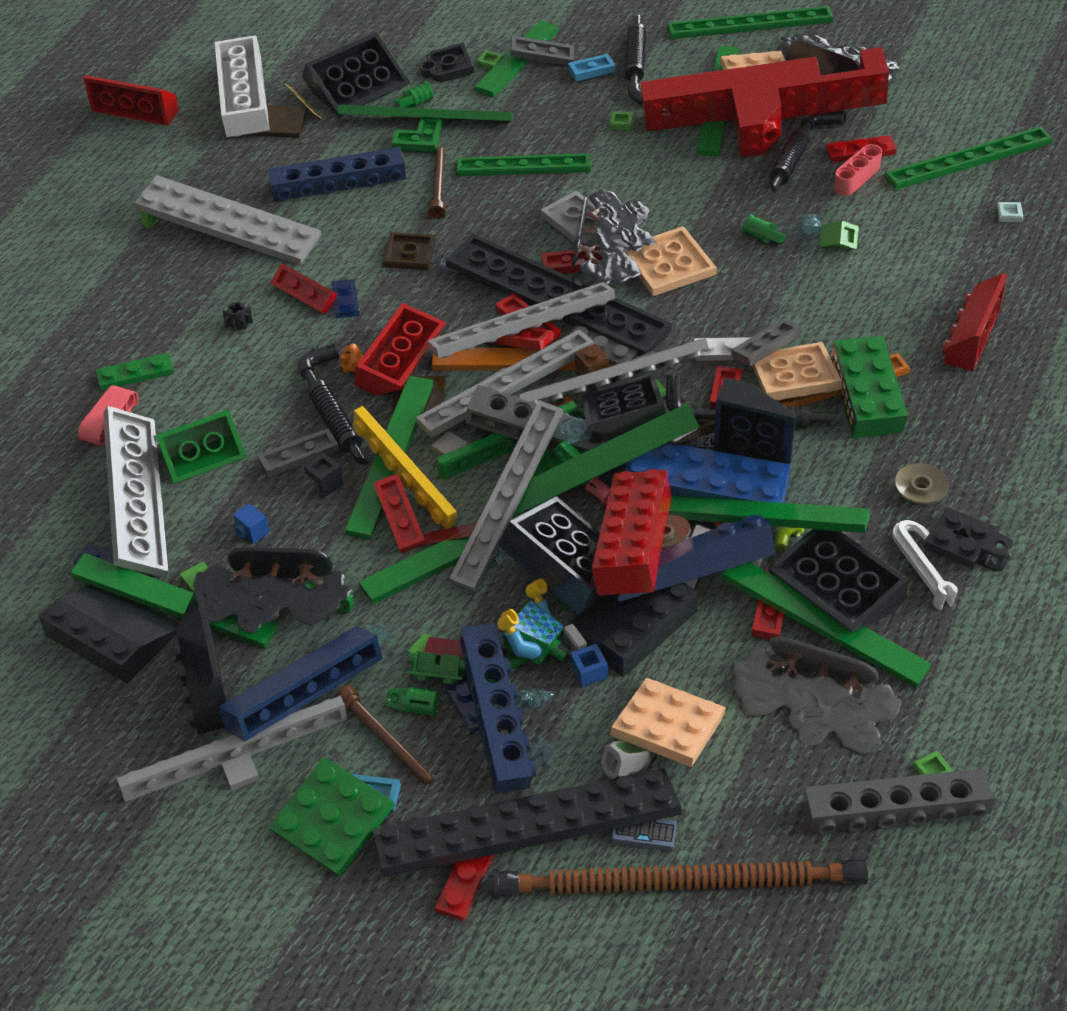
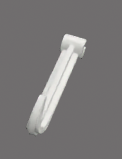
[892,520,958,610]

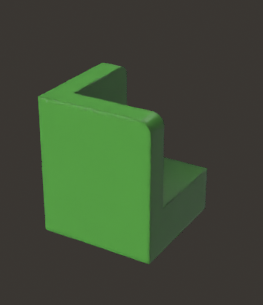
[820,221,859,250]

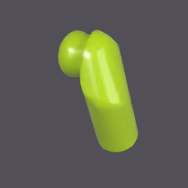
[774,527,805,551]

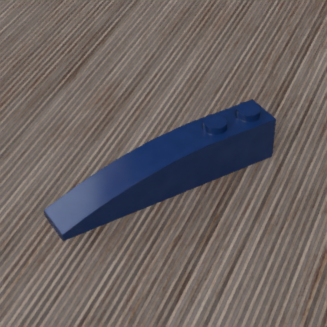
[614,515,776,602]

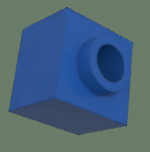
[233,503,270,544]
[570,644,608,687]

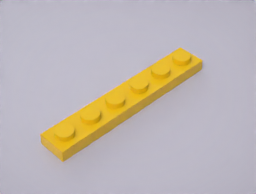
[353,406,457,529]

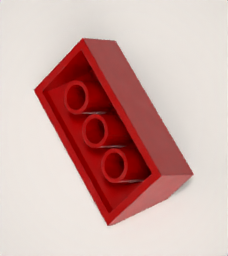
[83,75,179,126]
[942,273,1008,371]
[354,303,446,395]

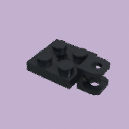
[923,506,1014,571]

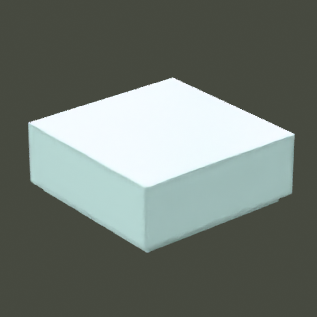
[997,202,1023,222]

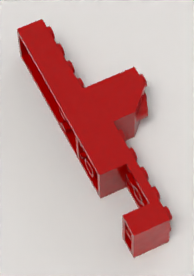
[640,47,889,157]

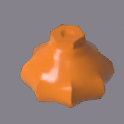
[340,344,363,374]

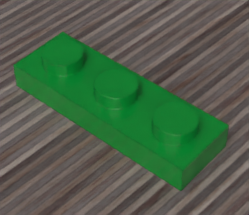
[96,353,174,391]

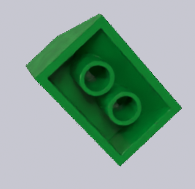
[153,409,246,483]

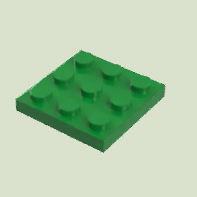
[268,757,395,877]

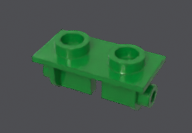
[406,651,467,684]

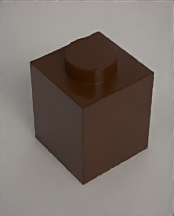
[575,343,609,387]

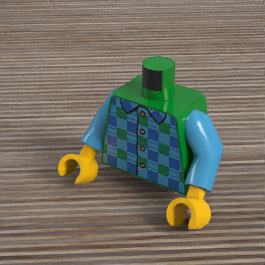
[498,579,571,664]

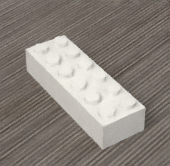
[215,35,270,137]

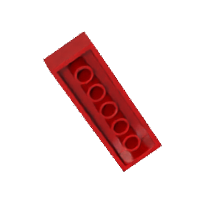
[592,469,672,595]

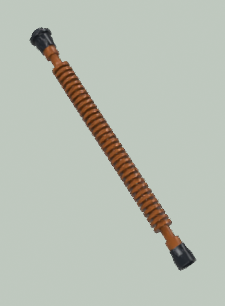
[488,859,868,900]

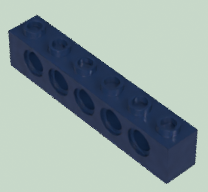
[268,147,406,201]
[459,623,536,794]

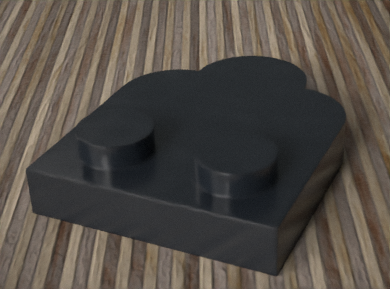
[419,42,474,82]

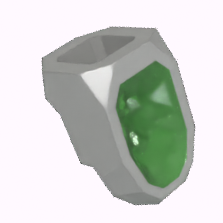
[601,740,652,779]

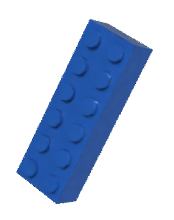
[625,443,791,503]

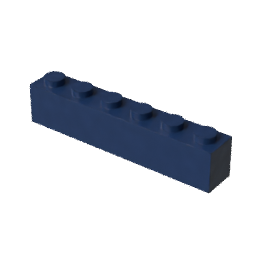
[218,626,383,741]

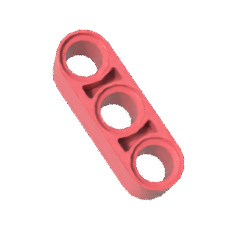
[834,144,882,196]
[78,385,138,447]

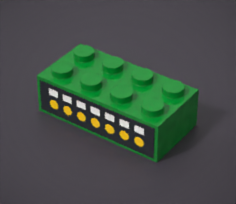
[830,336,908,439]

